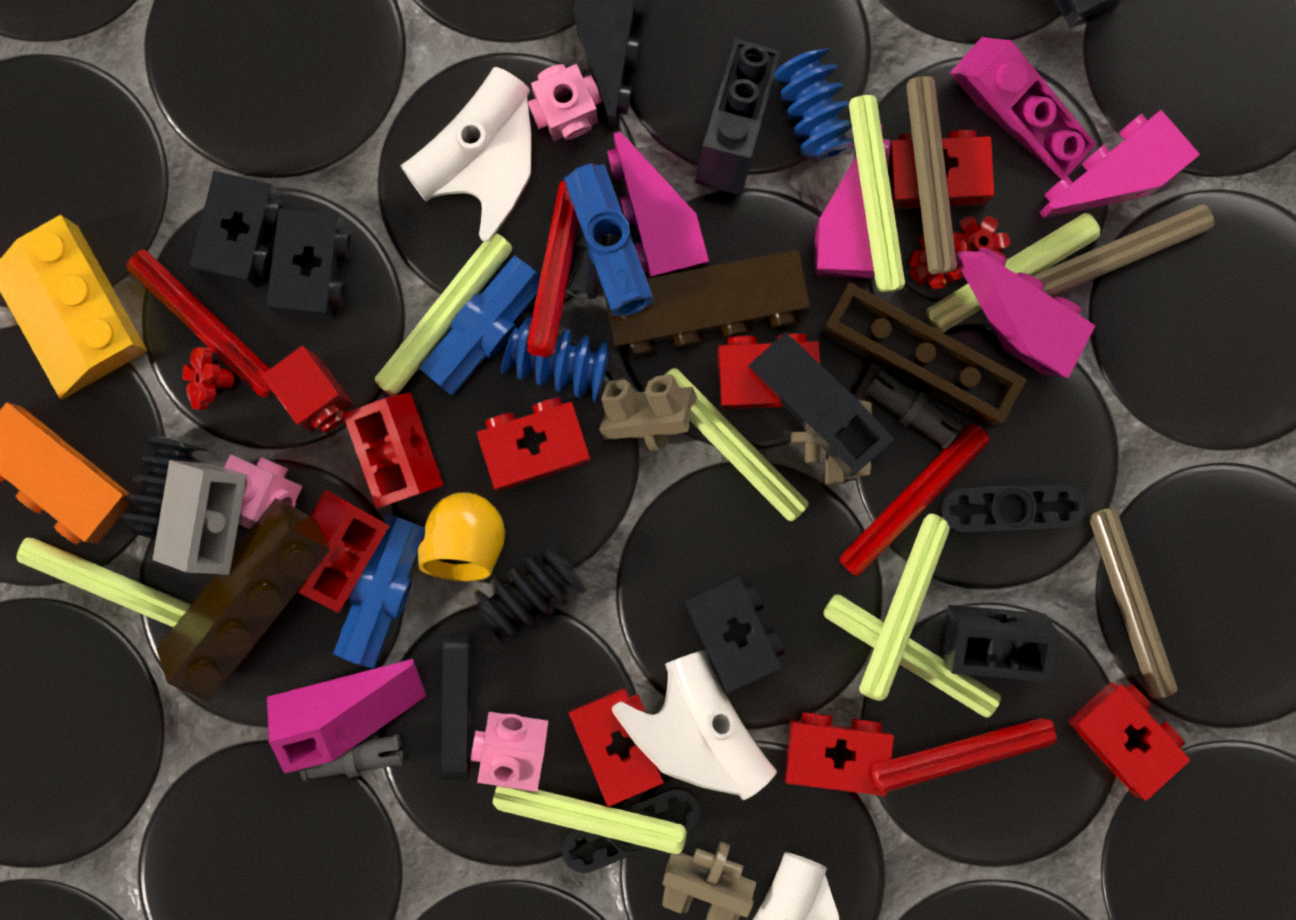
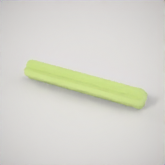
[849,95,905,293]
[926,213,1101,333]
[375,233,512,396]
[665,368,809,521]
[859,514,950,701]
[16,538,191,627]
[823,595,1001,717]
[493,786,687,854]

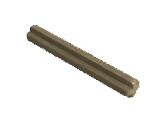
[906,76,957,274]
[1033,204,1215,297]
[1089,507,1178,699]

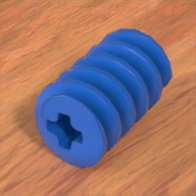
[774,49,855,160]
[501,317,610,403]

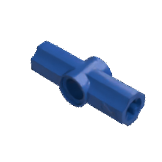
[564,163,654,317]
[419,255,540,397]
[333,514,425,669]

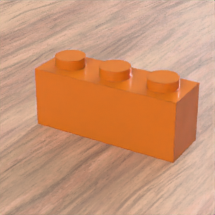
[0,402,131,545]

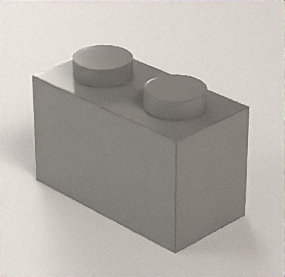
[153,460,247,575]

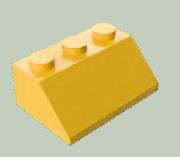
[0,215,148,400]

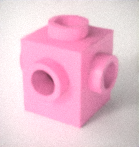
[527,64,602,142]
[224,454,302,530]
[471,712,548,792]

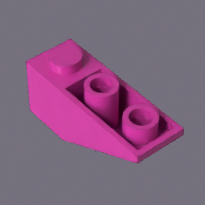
[950,37,1096,179]
[1039,110,1200,219]
[813,124,890,279]
[607,132,709,278]
[956,248,1095,378]
[267,659,426,774]

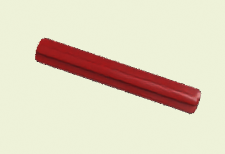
[527,180,579,358]
[126,249,273,398]
[839,423,991,576]
[871,718,1057,793]

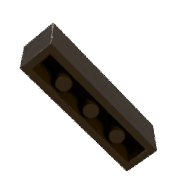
[603,249,810,357]
[820,282,1027,428]
[156,498,330,702]

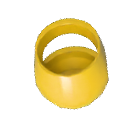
[418,493,505,582]

